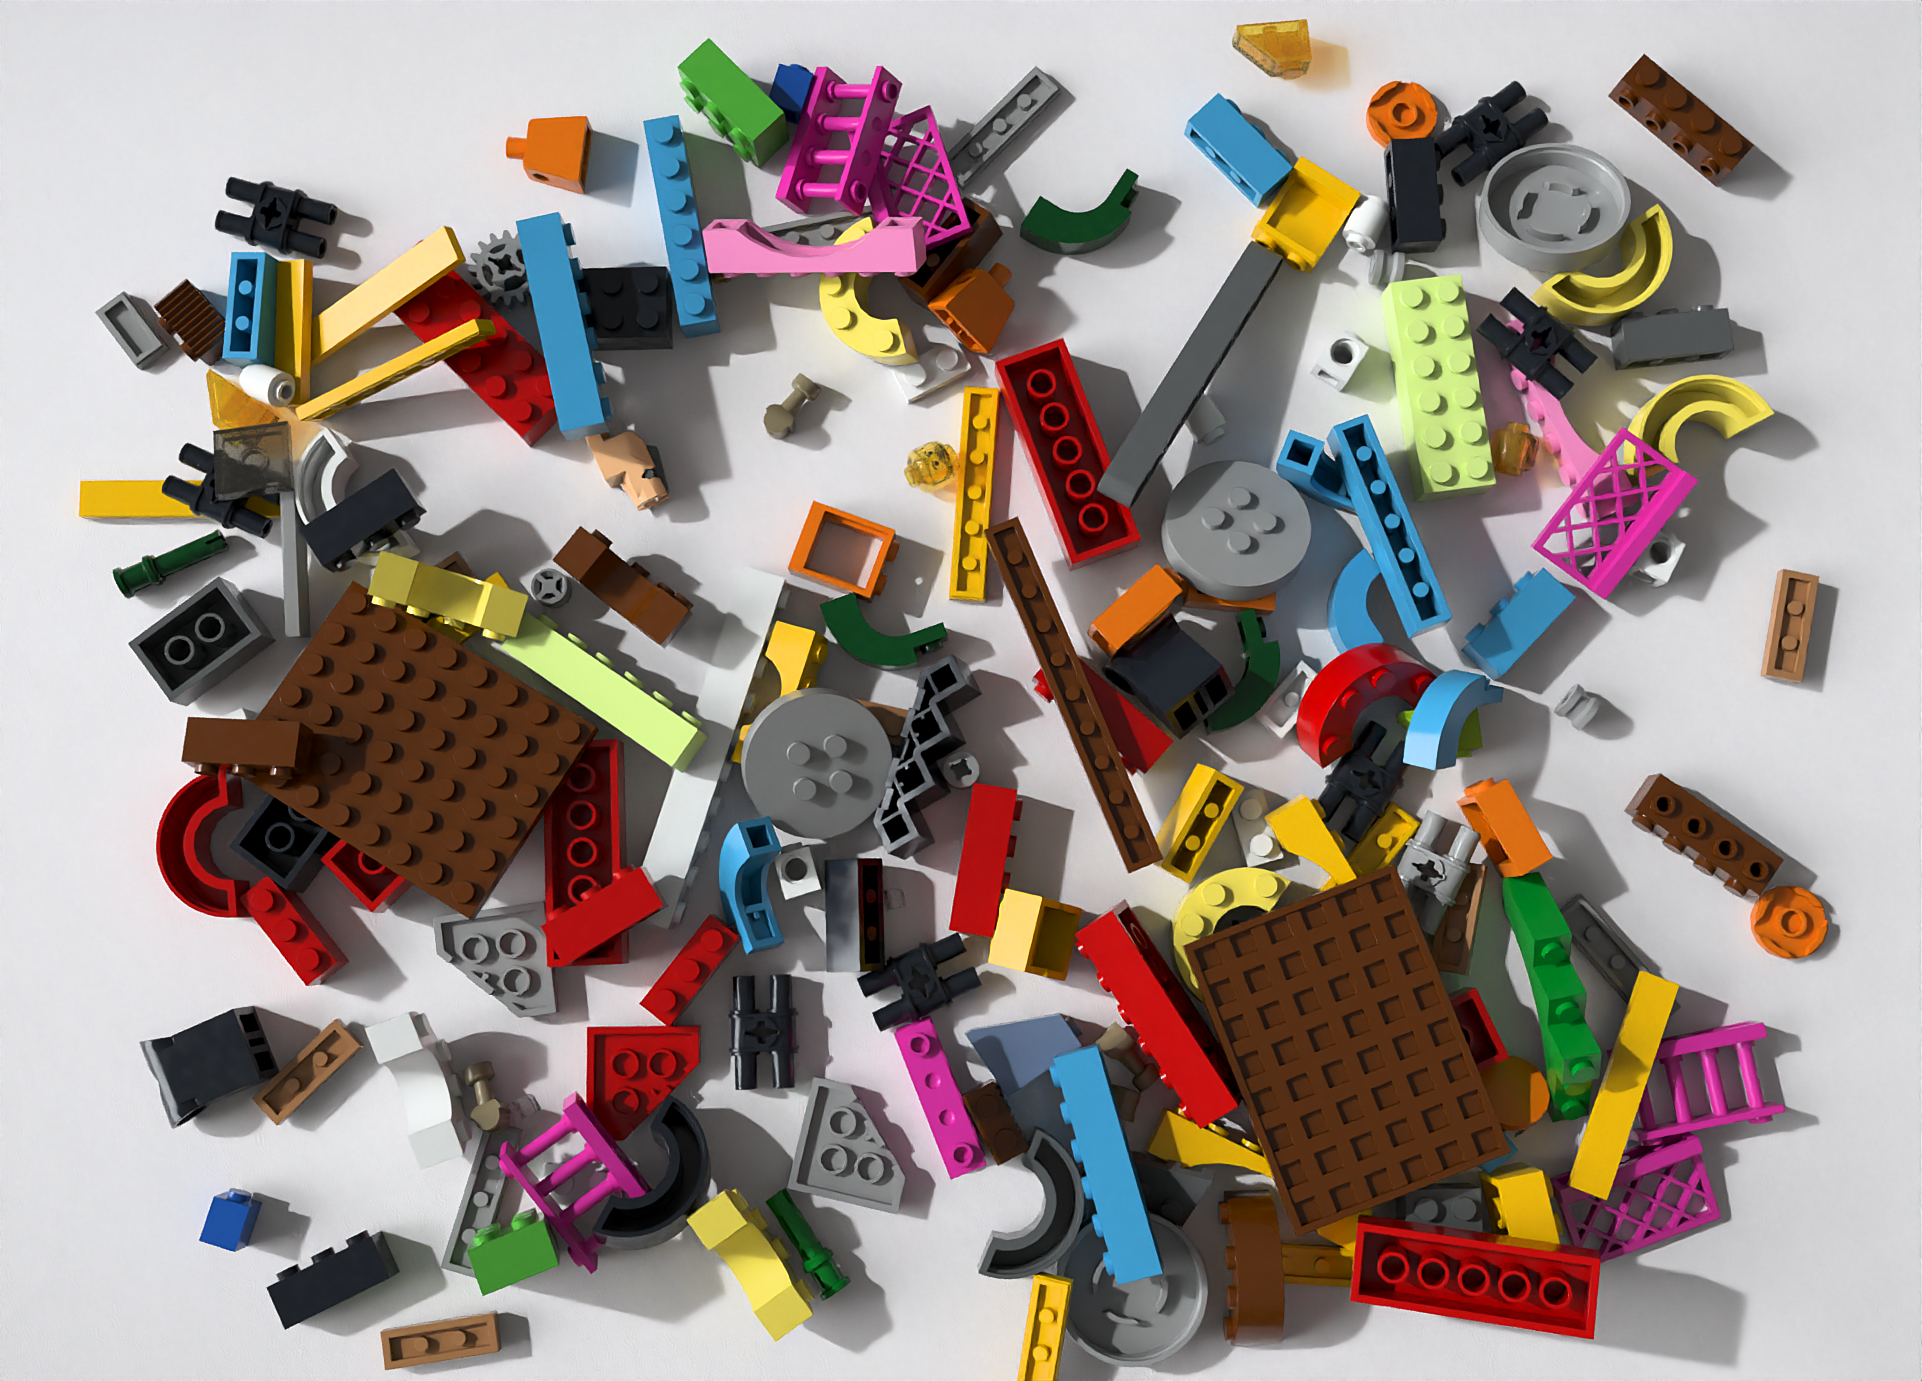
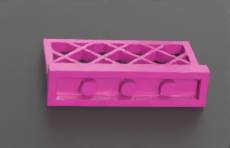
[848,105,973,251]
[1530,427,1699,600]
[1550,1132,1721,1263]

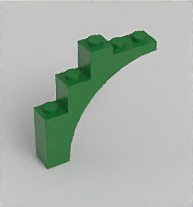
[1502,871,1602,1123]

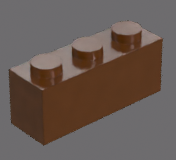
[898,197,1003,316]
[181,717,313,780]

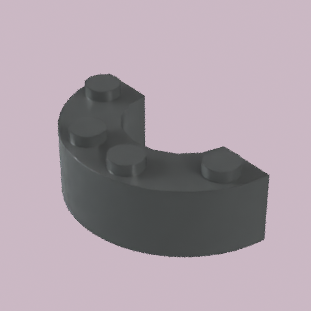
[977,1125,1084,1279]

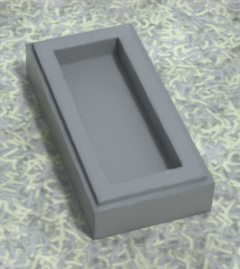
[95,291,170,370]

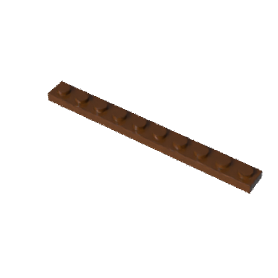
[983,516,1163,874]

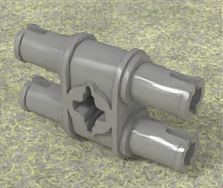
[1397,810,1482,935]

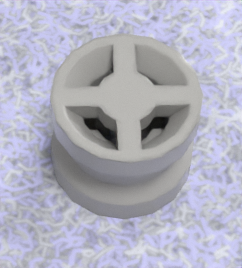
[1368,249,1405,285]
[531,568,573,609]
[1554,684,1602,730]
[943,751,980,790]

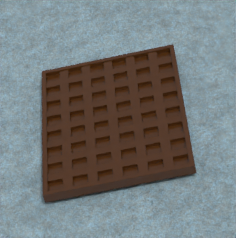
[243,581,599,921]
[1182,864,1511,1237]

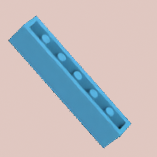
[643,115,721,339]
[516,212,614,441]
[1326,414,1453,639]
[1049,1042,1164,1285]

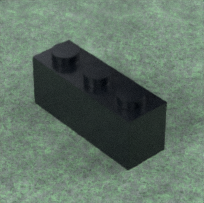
[1384,137,1447,255]
[299,468,427,573]
[824,858,885,972]
[266,1230,400,1330]

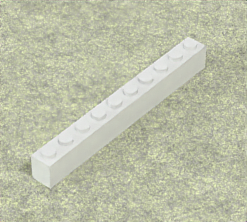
[642,565,791,929]

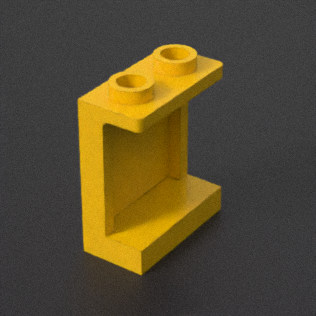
[1251,156,1362,274]

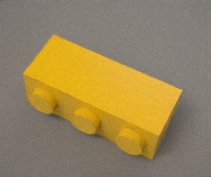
[1153,763,1244,884]

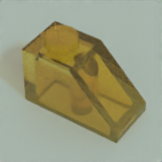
[1232,19,1312,80]
[206,369,280,452]

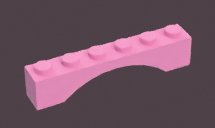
[702,217,927,278]
[1496,319,1639,522]

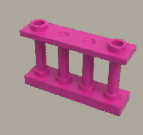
[775,66,902,216]
[894,1016,987,1180]
[1606,1021,1785,1146]
[499,1091,653,1274]

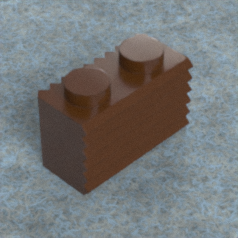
[153,278,226,366]
[962,1079,1030,1166]

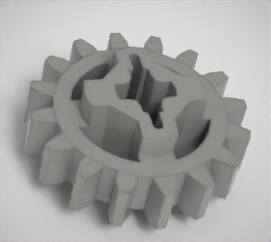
[468,230,532,310]

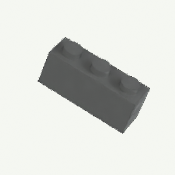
[1610,305,1734,371]

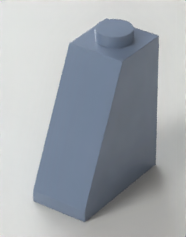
[965,1013,1082,1097]

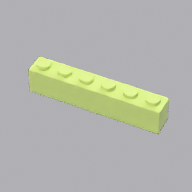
[501,612,708,773]

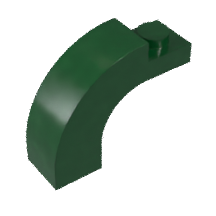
[1020,168,1140,255]
[820,592,948,671]
[1203,609,1280,736]

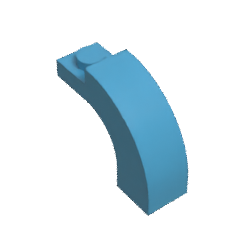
[1276,429,1356,513]
[1327,548,1385,655]
[1403,669,1504,770]
[719,816,785,955]

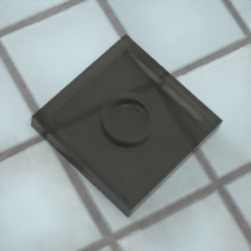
[213,421,294,501]

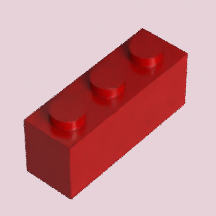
[541,864,668,966]
[238,876,350,986]
[639,914,741,1027]

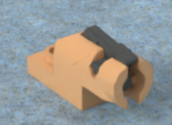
[585,431,670,511]

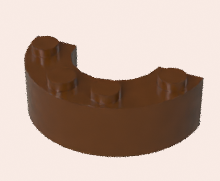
[553,526,694,649]
[1218,1189,1285,1346]

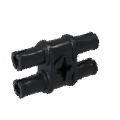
[1434,81,1548,187]
[215,176,337,259]
[1476,286,1598,401]
[161,443,289,539]
[1317,720,1411,843]
[857,932,982,1032]
[728,974,799,1090]

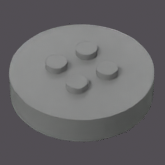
[1479,143,1631,273]
[1161,460,1311,601]
[741,688,892,839]
[1055,1210,1208,1367]

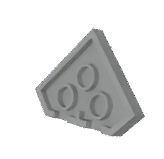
[433,901,559,1018]
[787,1076,906,1215]

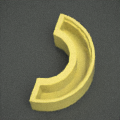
[1531,203,1673,326]
[819,216,919,365]
[1623,375,1774,487]
[367,550,529,642]
[1169,867,1291,1004]
[686,1188,815,1342]

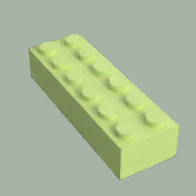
[1381,274,1496,503]

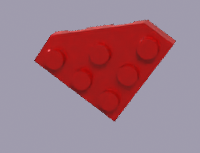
[586,1025,701,1141]

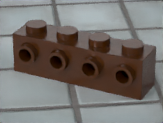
[1608,54,1754,186]
[1624,773,1784,898]

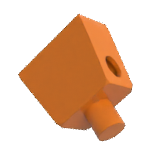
[506,116,593,194]
[927,263,1015,353]

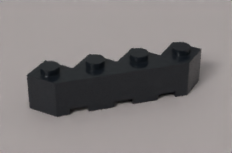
[873,654,982,860]

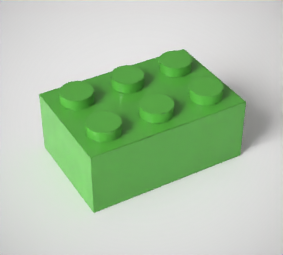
[677,38,790,168]
[467,1207,561,1296]

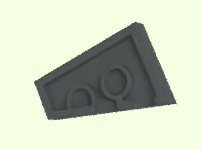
[1081,1150,1216,1227]

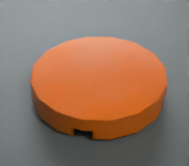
[1366,81,1438,148]
[1750,886,1828,959]
[1479,1056,1550,1131]

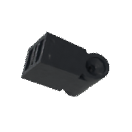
[1101,611,1236,740]
[139,1006,279,1129]

